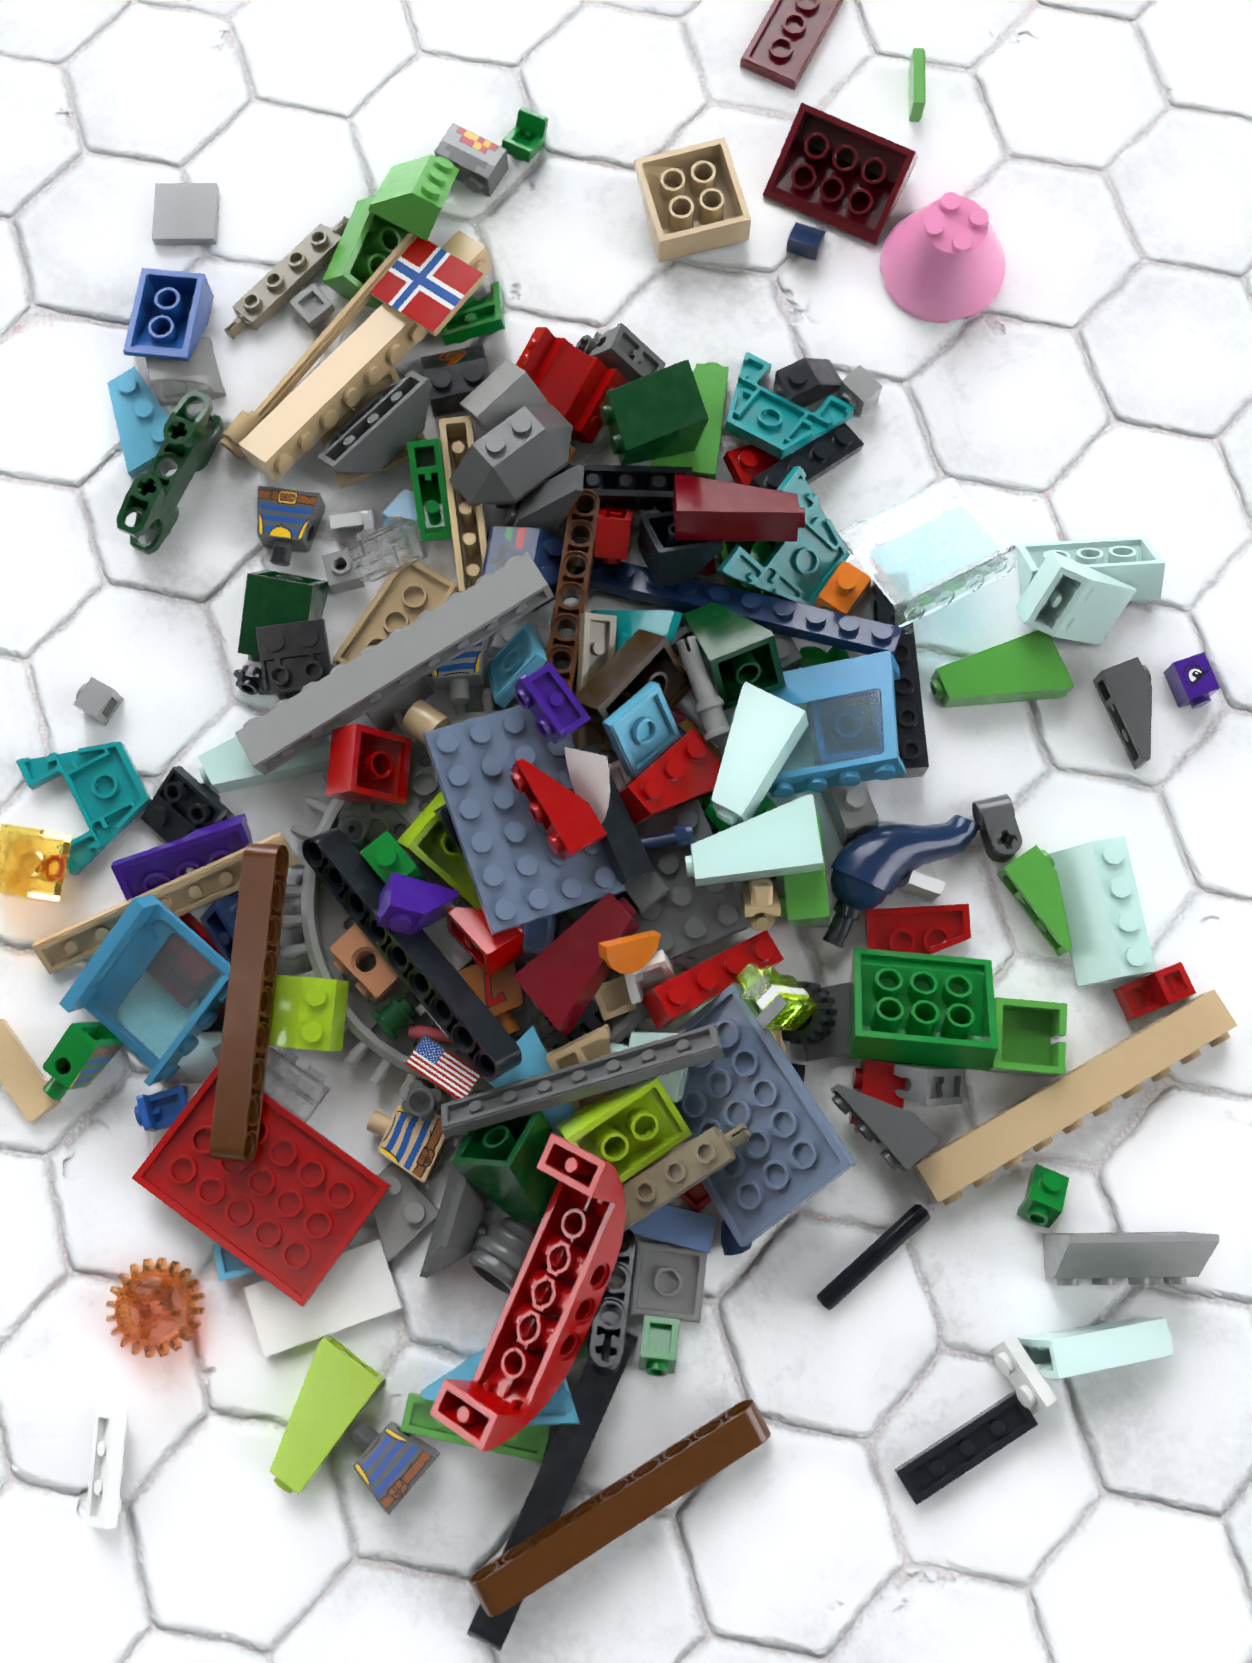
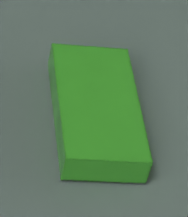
[908,48,926,122]

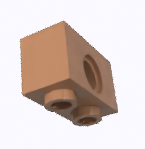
[329,923,403,1002]

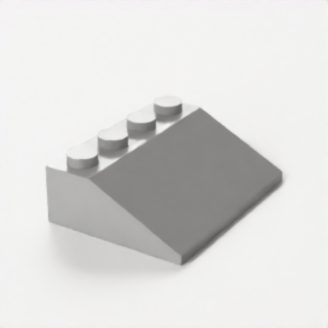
[1042,1232,1220,1286]

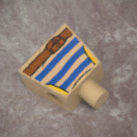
[366,1105,449,1183]

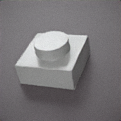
[289,283,335,329]

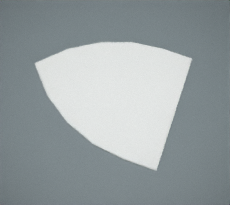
[564,747,610,824]

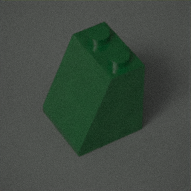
[600,360,709,466]
[238,570,329,662]
[683,602,786,711]
[450,1111,559,1225]

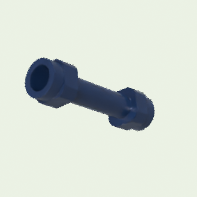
[640,824,696,850]

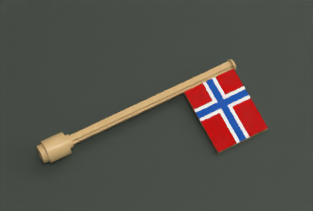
[220,232,486,459]

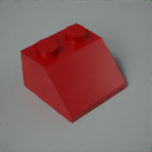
[326,723,412,806]

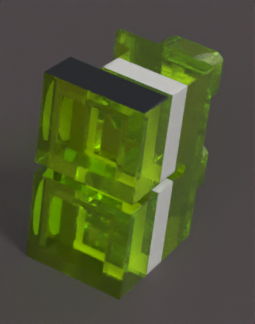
[736,963,819,1031]

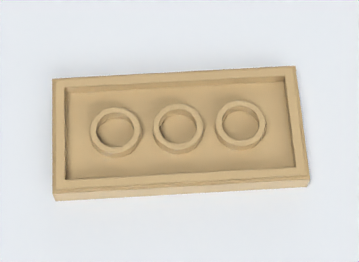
[332,553,459,665]

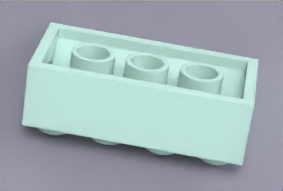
[1016,536,1166,604]
[1049,836,1156,987]

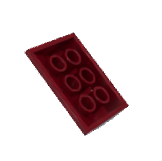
[763,102,918,245]

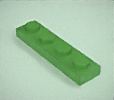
[400,1392,551,1463]

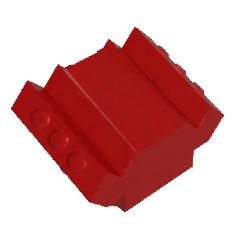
[516,327,627,444]

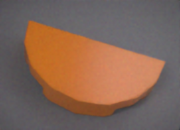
[598,930,661,974]

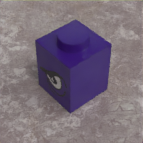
[1163,652,1220,709]

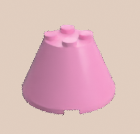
[880,192,1006,323]

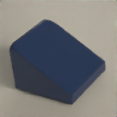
[786,222,825,260]

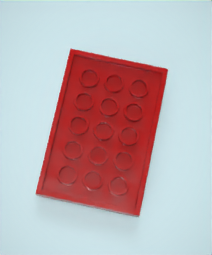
[132,1063,391,1307]

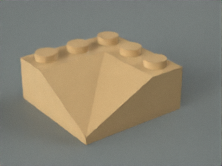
[634,137,751,263]

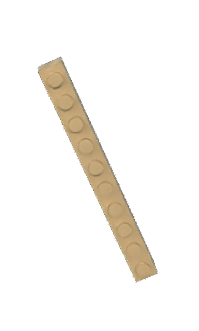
[239,230,493,482]
[911,989,1238,1206]

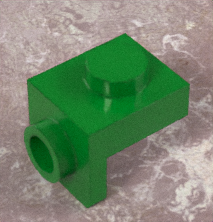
[501,107,548,163]
[1017,1164,1069,1228]

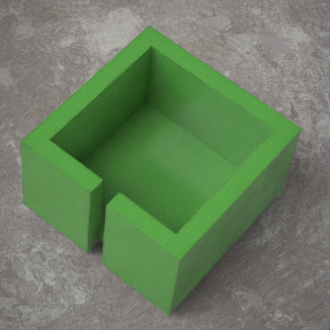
[989,997,1067,1077]

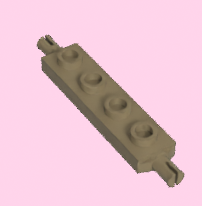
[224,216,349,340]
[623,1123,751,1231]

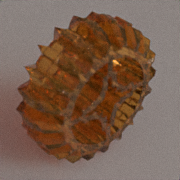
[105,1257,205,1358]

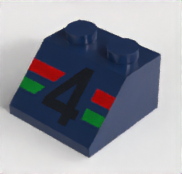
[481,526,564,612]

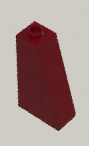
[673,474,805,542]
[513,892,640,1036]

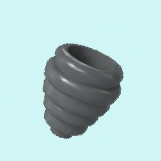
[469,1217,539,1295]

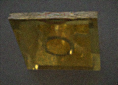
[0,823,73,903]

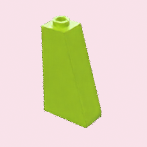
[269,1334,386,1494]

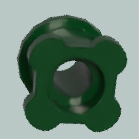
[370,995,417,1041]

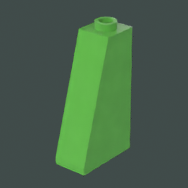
[651,362,729,480]
[930,630,1074,708]

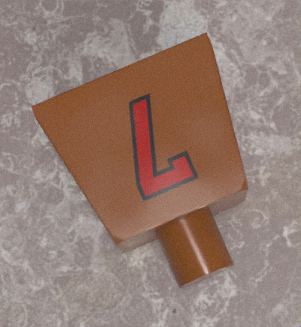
[458,960,526,1036]

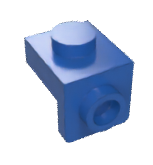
[134,1085,190,1132]

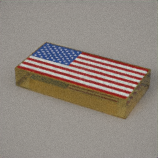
[404,1034,482,1099]

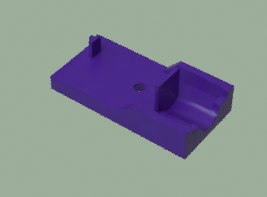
[111,813,253,900]

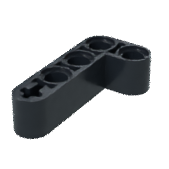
[589,1229,636,1376]

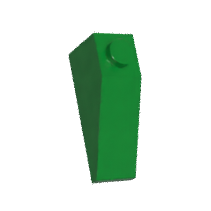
[406,438,452,542]

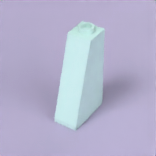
[711,682,809,826]
[197,736,331,793]
[685,794,823,886]
[1017,1317,1174,1379]

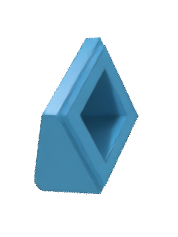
[381,489,418,534]

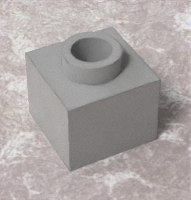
[838,365,883,417]
[322,547,365,595]
[73,676,124,726]

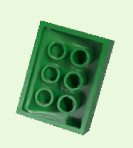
[848,947,998,1071]

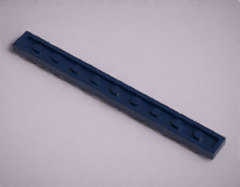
[573,557,902,656]

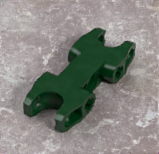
[116,389,223,555]

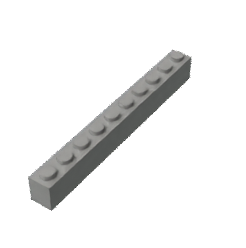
[235,552,554,775]

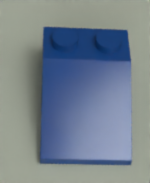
[123,268,214,361]

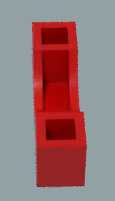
[642,930,784,1030]

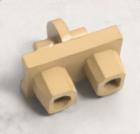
[741,877,781,931]

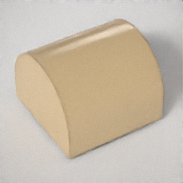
[402,700,452,745]

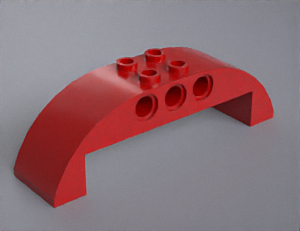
[430,1133,626,1452]

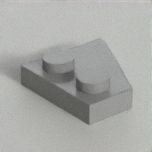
[373,1162,439,1262]

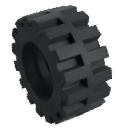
[772,981,837,1044]

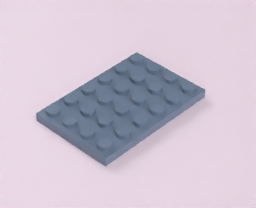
[423,705,626,935]
[673,983,856,1247]

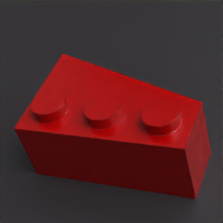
[619,729,721,825]

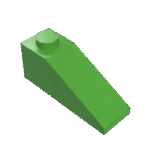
[997,845,1072,957]

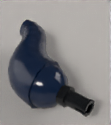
[822,815,980,949]

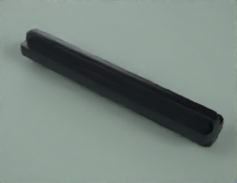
[817,1204,931,1310]

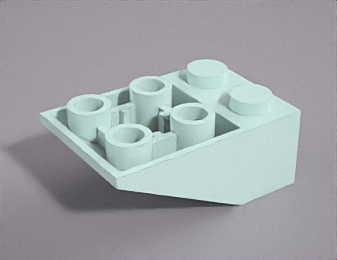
[1015,551,1136,646]

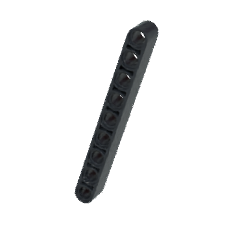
[302,828,522,1081]
[467,1321,638,1651]

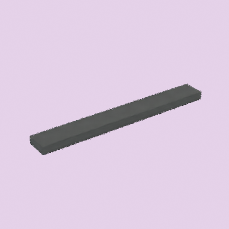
[441,1023,724,1138]

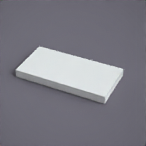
[244,1239,403,1358]

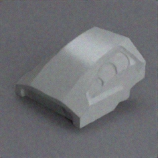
[145,337,226,407]

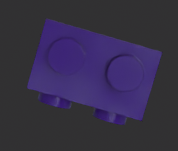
[514,662,591,744]

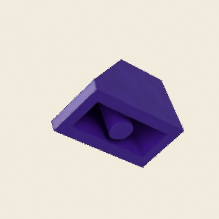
[377,872,459,935]

